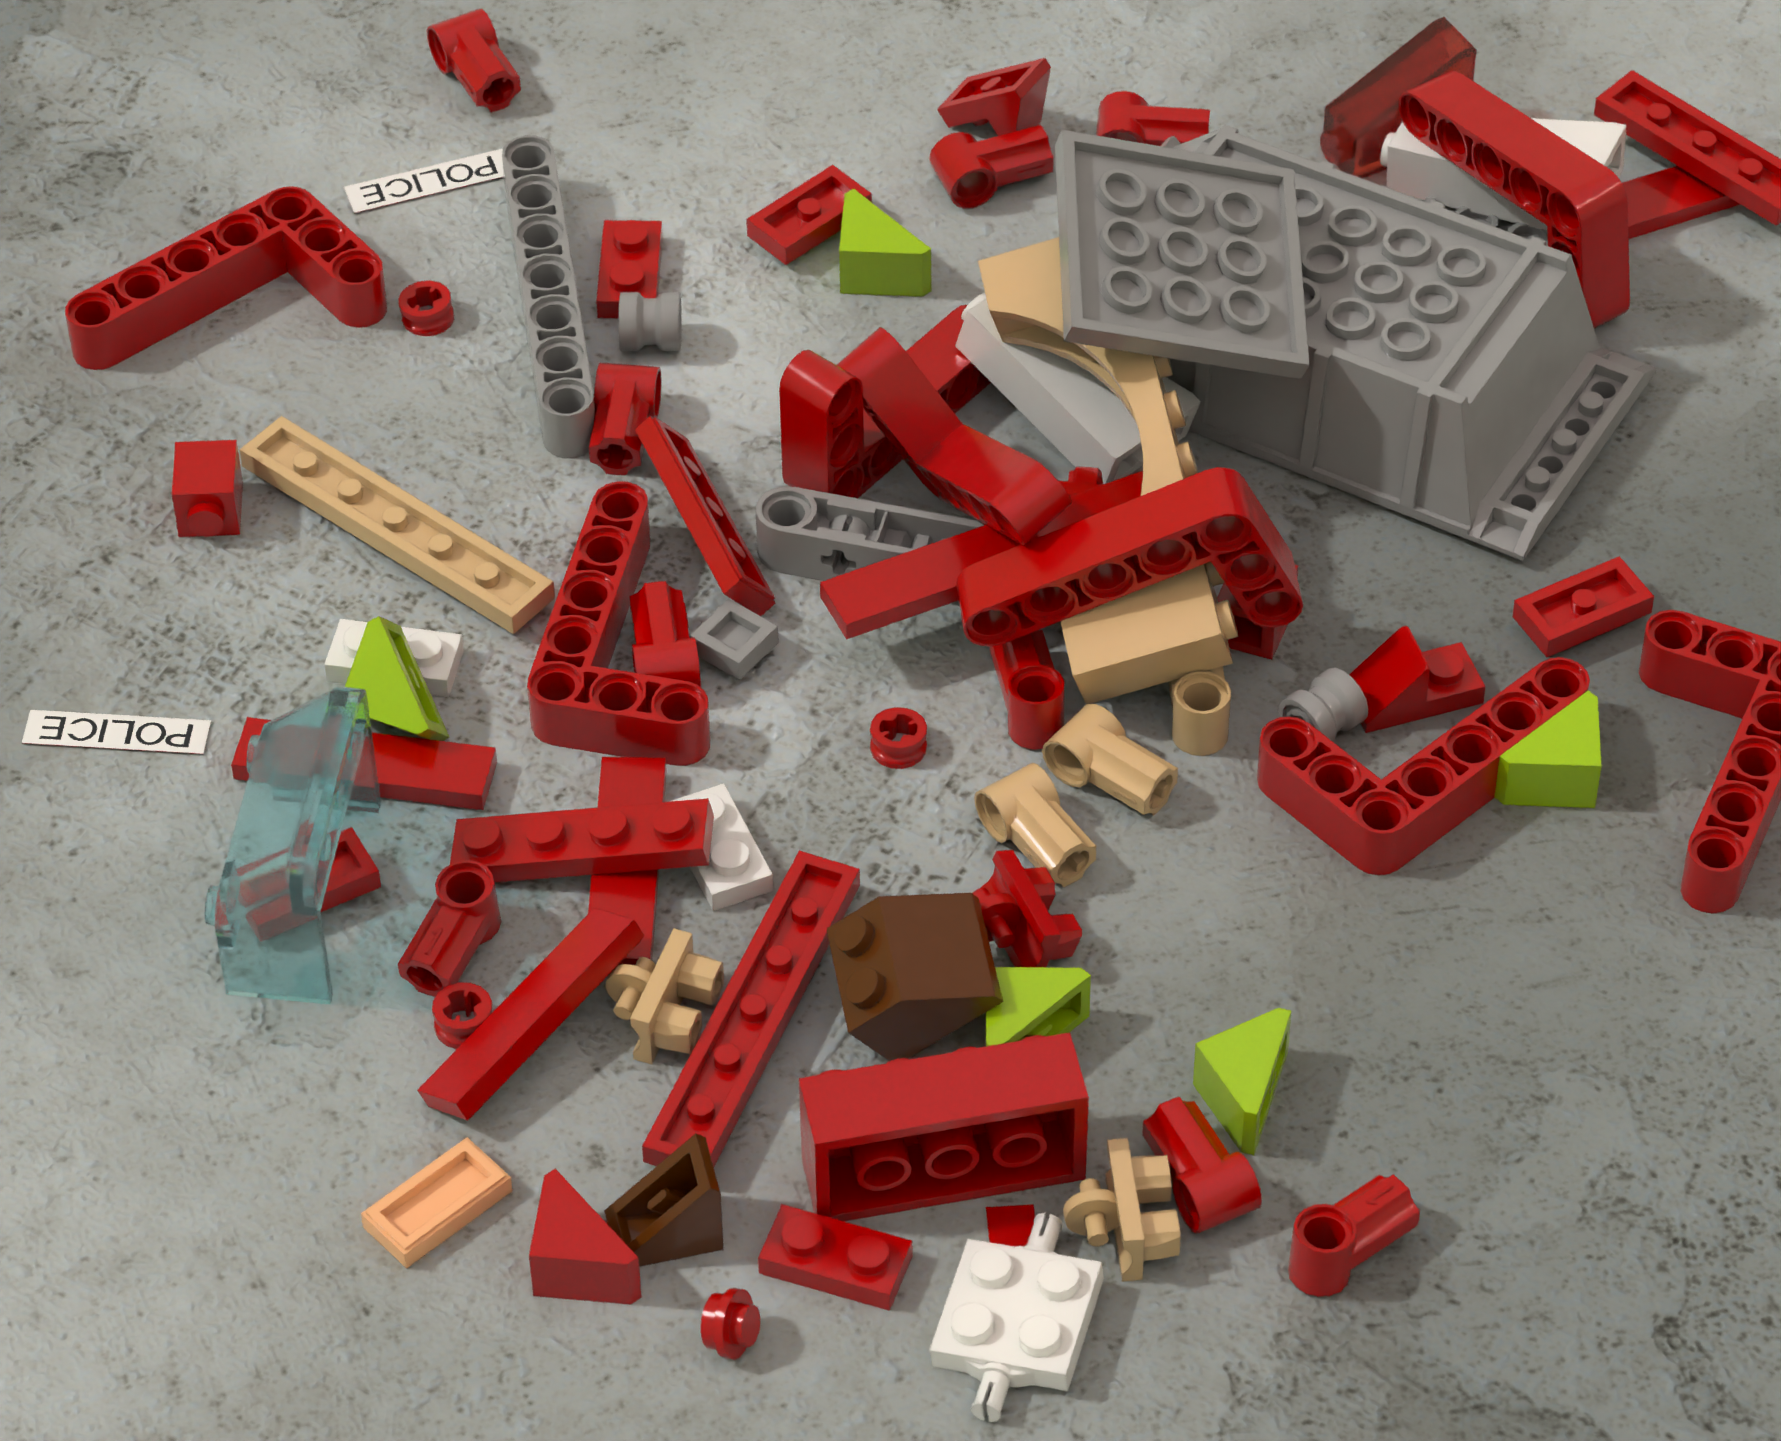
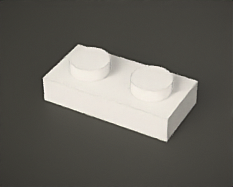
[324,619,464,697]
[669,783,773,911]

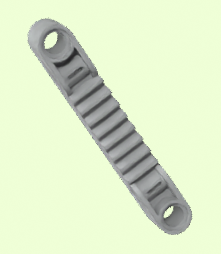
[756,486,985,581]

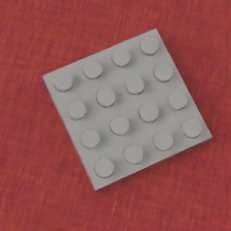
[1055,130,1309,379]

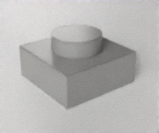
[690,598,779,680]

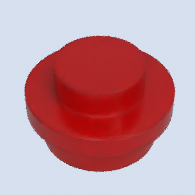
[701,1288,761,1359]

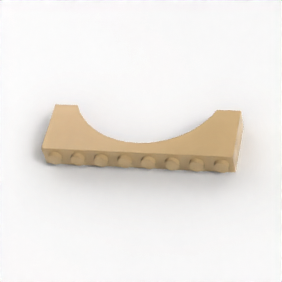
[978,237,1238,705]

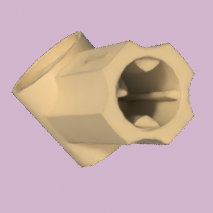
[1168,667,1231,756]
[1042,704,1178,816]
[974,763,1096,887]

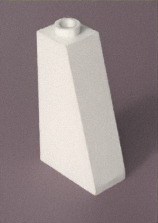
[1380,118,1626,230]
[955,293,1201,484]

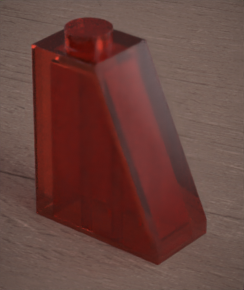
[1320,17,1477,179]

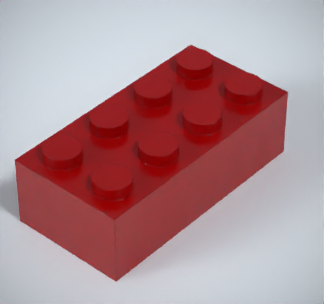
[799,1032,1089,1221]

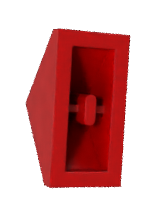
[529,1168,642,1305]

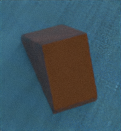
[604,1133,724,1267]

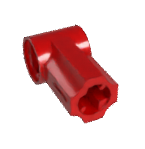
[427,8,521,113]
[1096,91,1210,146]
[929,125,1054,209]
[589,363,662,475]
[629,581,701,687]
[990,630,1064,749]
[398,860,501,997]
[1142,1096,1262,1234]
[1288,1174,1420,1297]

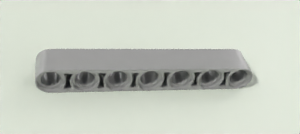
[502,135,595,458]

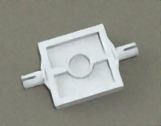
[929,1213,1104,1422]

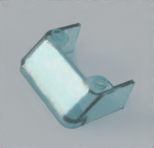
[205,687,381,1005]

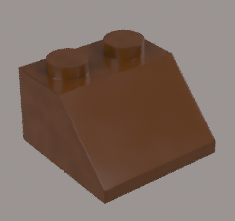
[826,893,1003,1061]

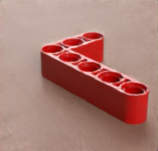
[1398,70,1630,329]
[65,186,387,370]
[779,305,991,498]
[836,327,1072,545]
[956,467,1303,646]
[527,481,711,766]
[1639,610,1781,914]
[1257,657,1590,875]

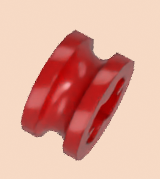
[399,280,454,336]
[870,707,927,769]
[432,982,493,1049]

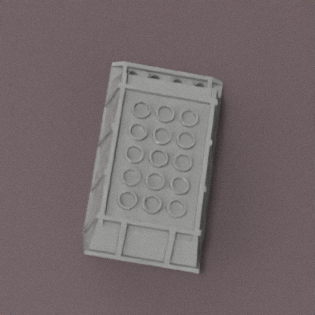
[1161,125,1656,561]

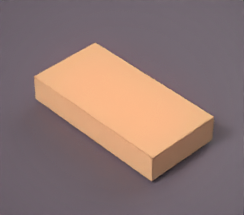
[361,1137,513,1269]

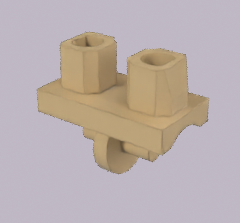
[605,928,724,1064]
[1063,1138,1181,1282]

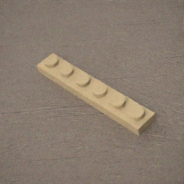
[239,416,555,634]

